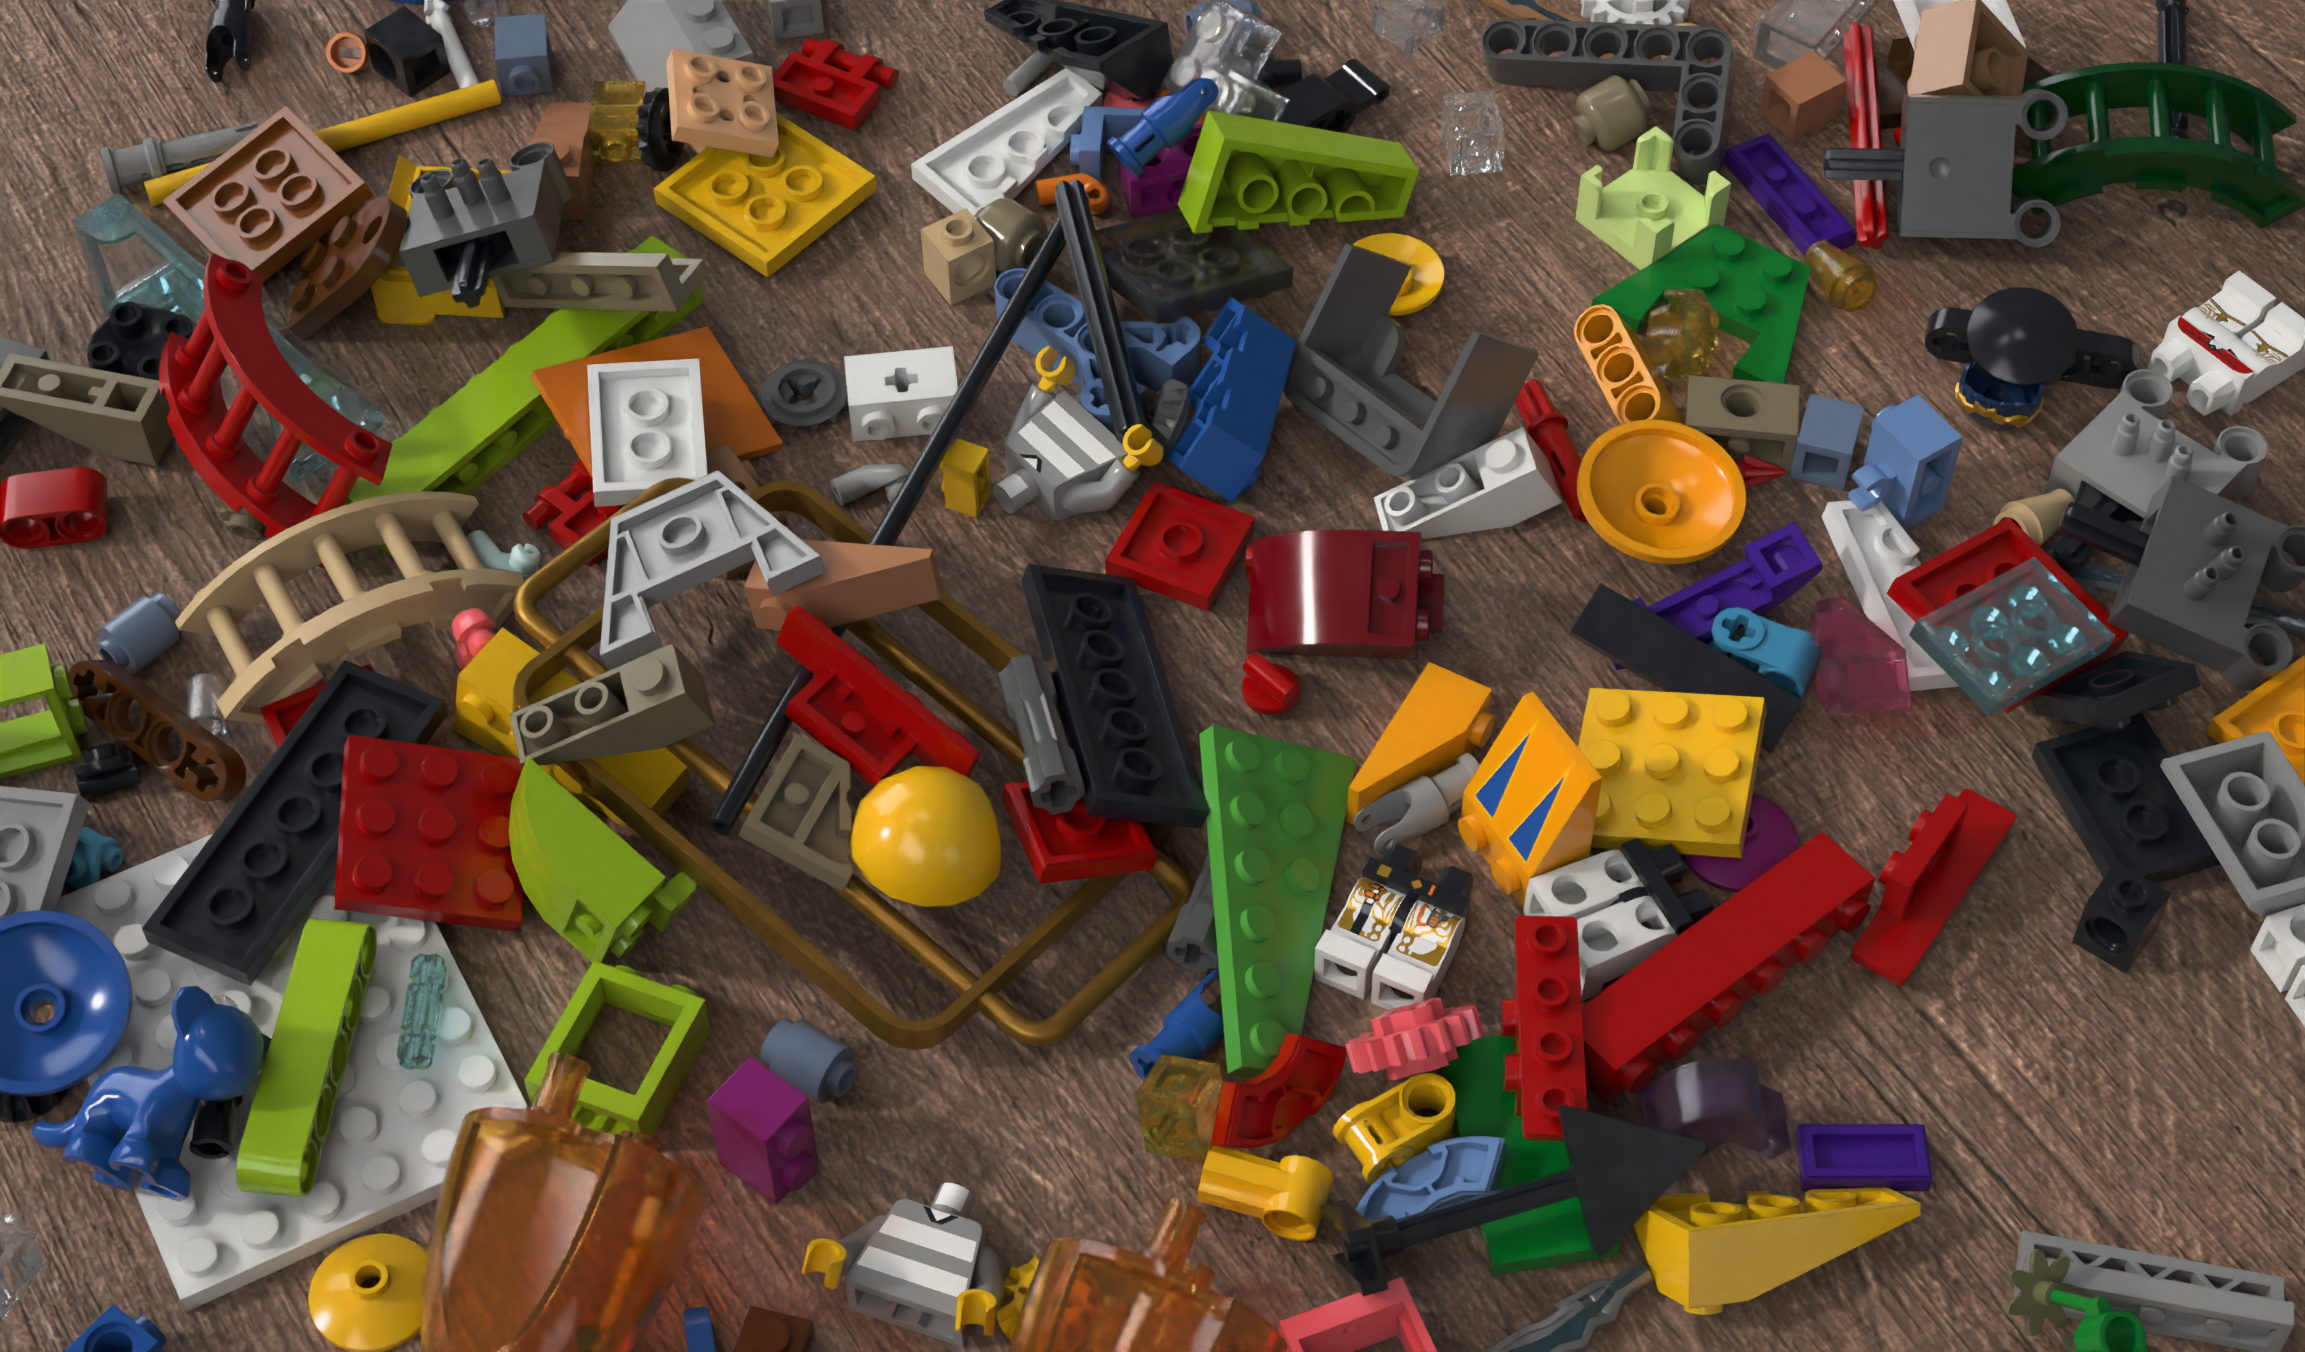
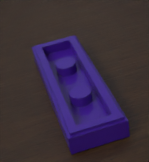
[1724,133,1857,263]

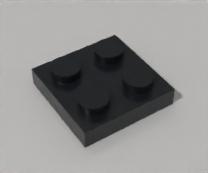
[2032,651,2200,732]

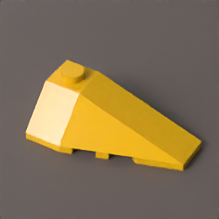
[1633,1187,1921,1315]

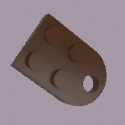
[286,196,407,342]

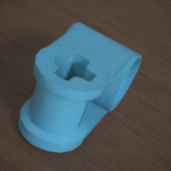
[1708,607,1822,700]

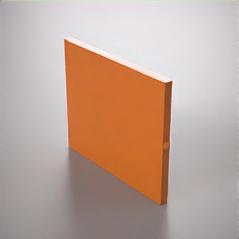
[531,326,783,478]

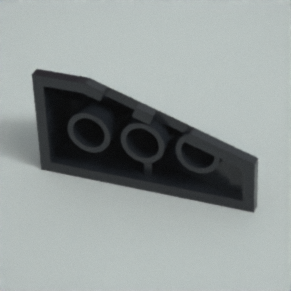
[984,0,1176,101]

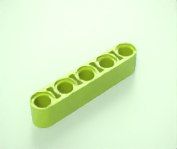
[236,918,377,1197]

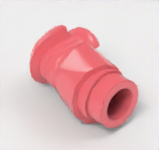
[452,608,497,670]

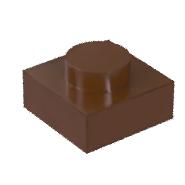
[733,1305,814,1352]

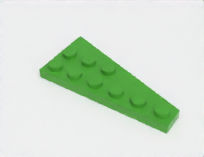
[1199,725,1357,1078]

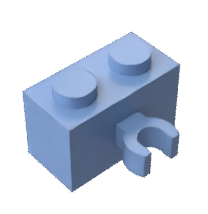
[1847,394,1963,531]

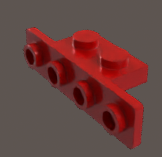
[777,605,980,787]
[1850,789,2016,986]
[1501,916,1588,1141]

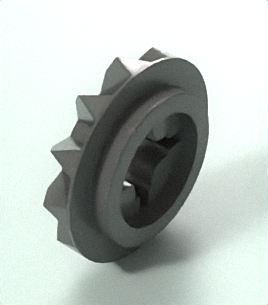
[760,360,847,434]
[1143,379,1191,458]

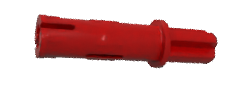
[1515,379,1587,522]

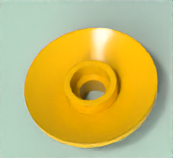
[1352,233,1444,316]
[308,1233,440,1352]

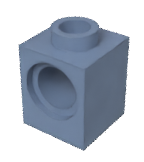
[495,13,554,97]

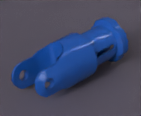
[1107,78,1219,178]
[1130,967,1224,1093]

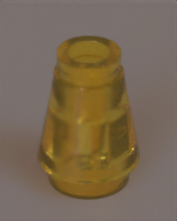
[1805,240,1877,312]

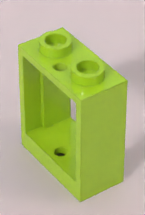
[0,643,88,779]
[524,960,712,1152]

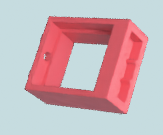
[1279,1277,1437,1352]

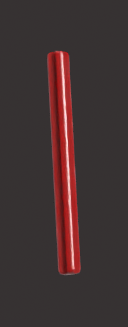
[1843,22,1889,250]

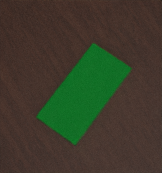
[1439,1035,1620,1276]

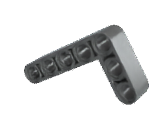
[1481,19,1735,185]

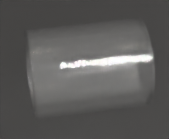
[186,673,228,738]

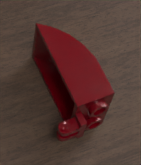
[1246,529,1445,660]

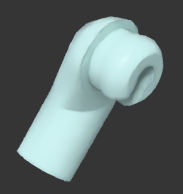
[467,530,542,580]

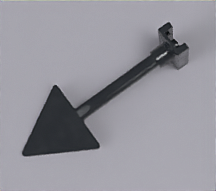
[1320,1104,1706,1296]

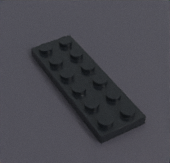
[1021,564,1209,828]
[142,660,448,986]

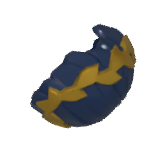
[1955,362,2045,430]

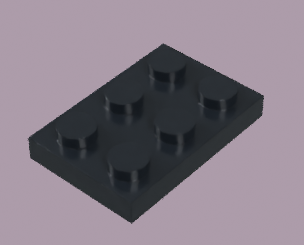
[2032,712,2221,884]

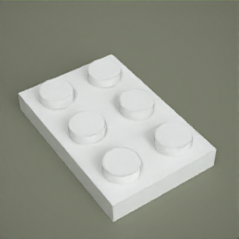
[587,359,708,507]

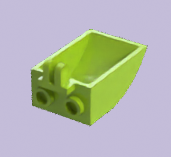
[508,755,697,963]

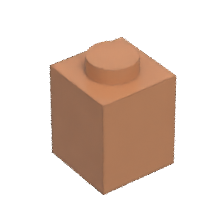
[1759,50,1847,142]

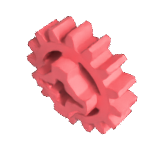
[1345,997,1484,1080]

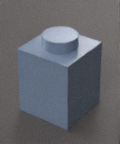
[1789,394,1865,491]

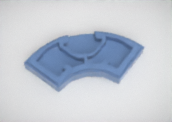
[1356,1136,1508,1250]

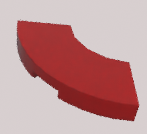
[1210,1033,1347,1148]

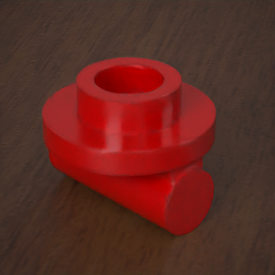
[1242,652,1300,715]

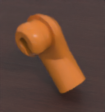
[1035,173,1110,215]

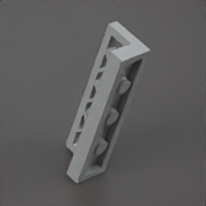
[2014,1230,2295,1352]

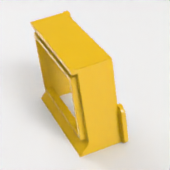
[371,155,512,325]

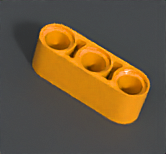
[1574,304,1683,424]

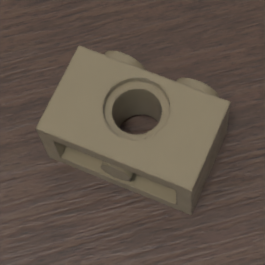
[1682,375,1800,471]

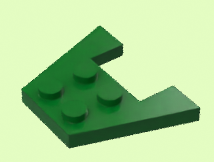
[1592,224,1811,384]

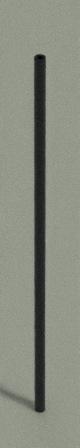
[708,197,1089,835]

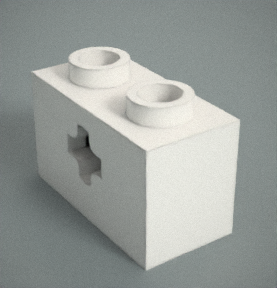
[844,346,961,442]

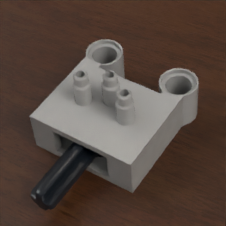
[2045,369,2268,570]

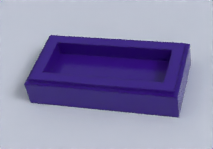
[1795,1124,1932,1191]

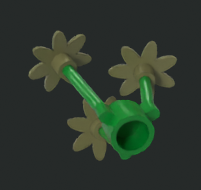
[1981,1249,2149,1352]

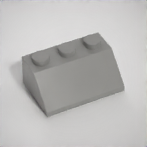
[608,0,754,95]
[2160,730,2305,918]

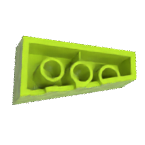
[1178,110,1419,234]

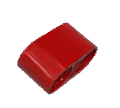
[0,467,108,549]

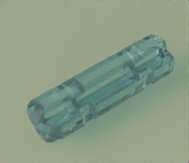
[396,954,447,1070]

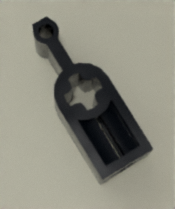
[1255,59,1390,133]

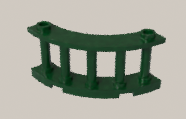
[2012,62,2305,228]

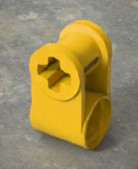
[1332,1073,1456,1185]

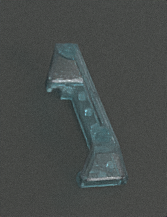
[73,193,384,483]

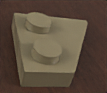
[738,734,853,892]

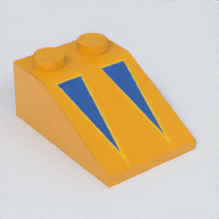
[1458,691,1602,908]

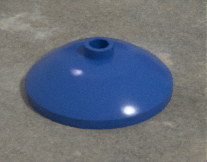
[0,910,133,1096]

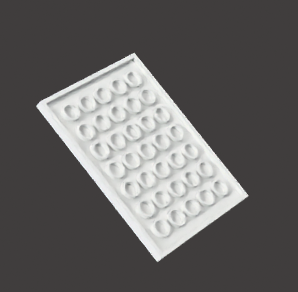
[55,834,546,1312]

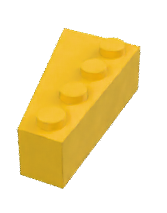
[454,627,691,829]

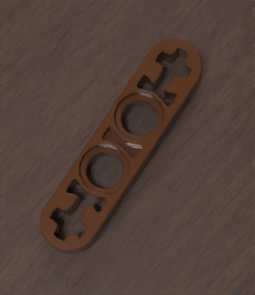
[69,659,246,801]

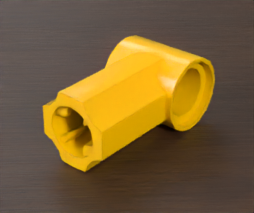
[1198,1145,1334,1241]

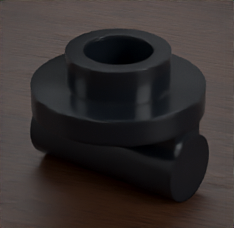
[73,741,141,799]

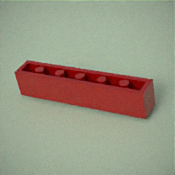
[1582,832,1875,1104]

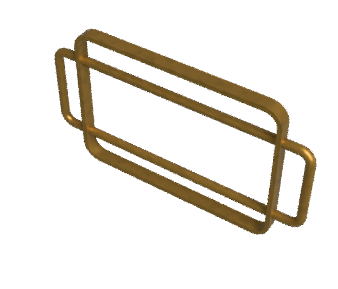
[512,477,1195,1051]

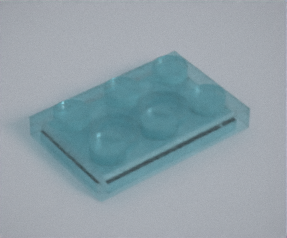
[1909,557,2115,717]

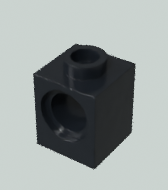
[364,6,450,98]
[2072,862,2171,974]

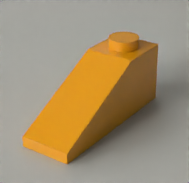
[1346,662,1496,824]

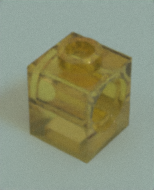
[588,81,647,162]
[1135,1054,1223,1163]

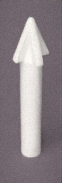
[424,0,479,89]

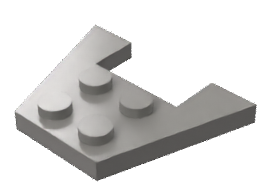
[600,470,828,671]

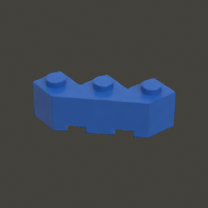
[1166,296,1296,503]

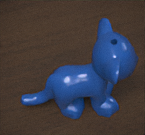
[32,986,271,1202]

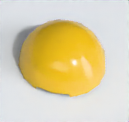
[849,766,1002,907]

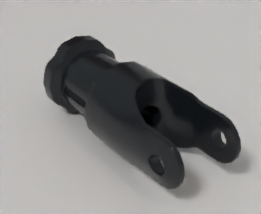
[205,0,256,83]

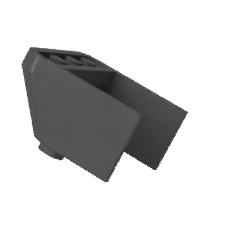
[1283,243,1539,480]

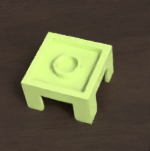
[1575,126,1731,270]

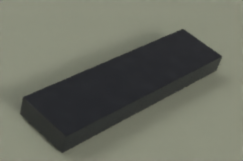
[1570,583,1803,754]

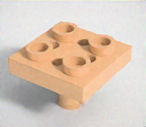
[666,49,779,157]

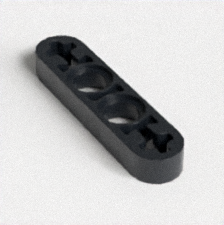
[1925,307,2140,389]

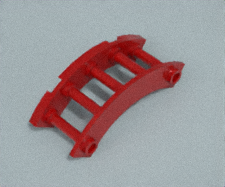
[159,252,393,569]

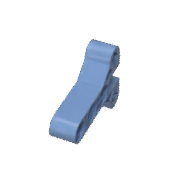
[994,268,1201,436]

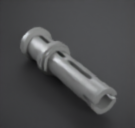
[100,121,258,194]

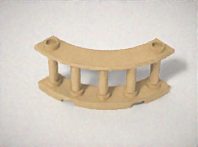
[175,491,525,725]

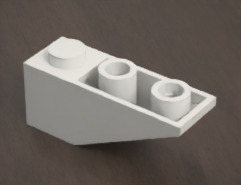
[1374,426,1562,539]

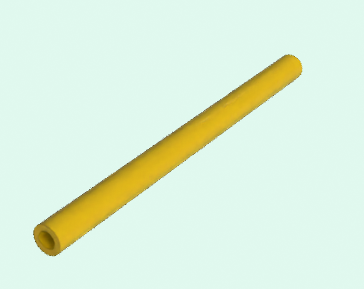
[143,79,501,207]

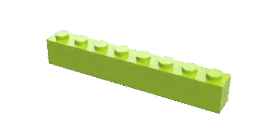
[344,235,704,558]

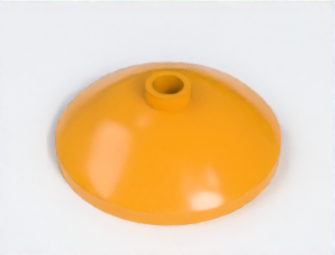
[1577,419,1746,565]

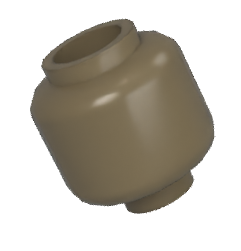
[1572,75,1653,152]
[974,198,1048,273]

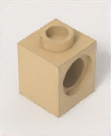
[921,208,996,306]

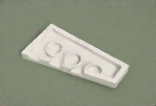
[911,68,1102,216]
[1822,500,1977,692]

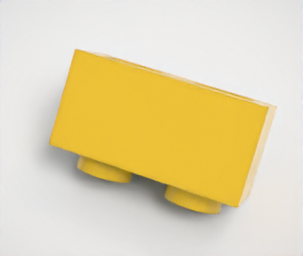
[940,438,992,518]

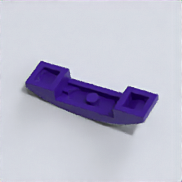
[1610,522,1823,670]

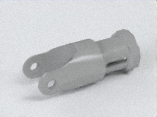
[1353,753,1480,854]

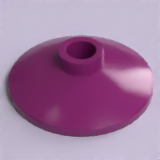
[1681,793,1798,893]

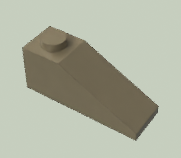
[0,353,173,466]

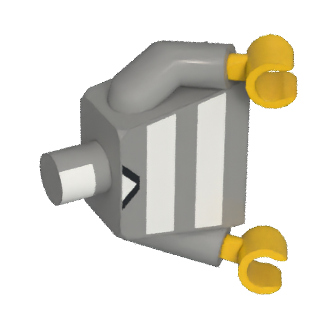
[993,346,1164,521]
[801,1183,1006,1348]

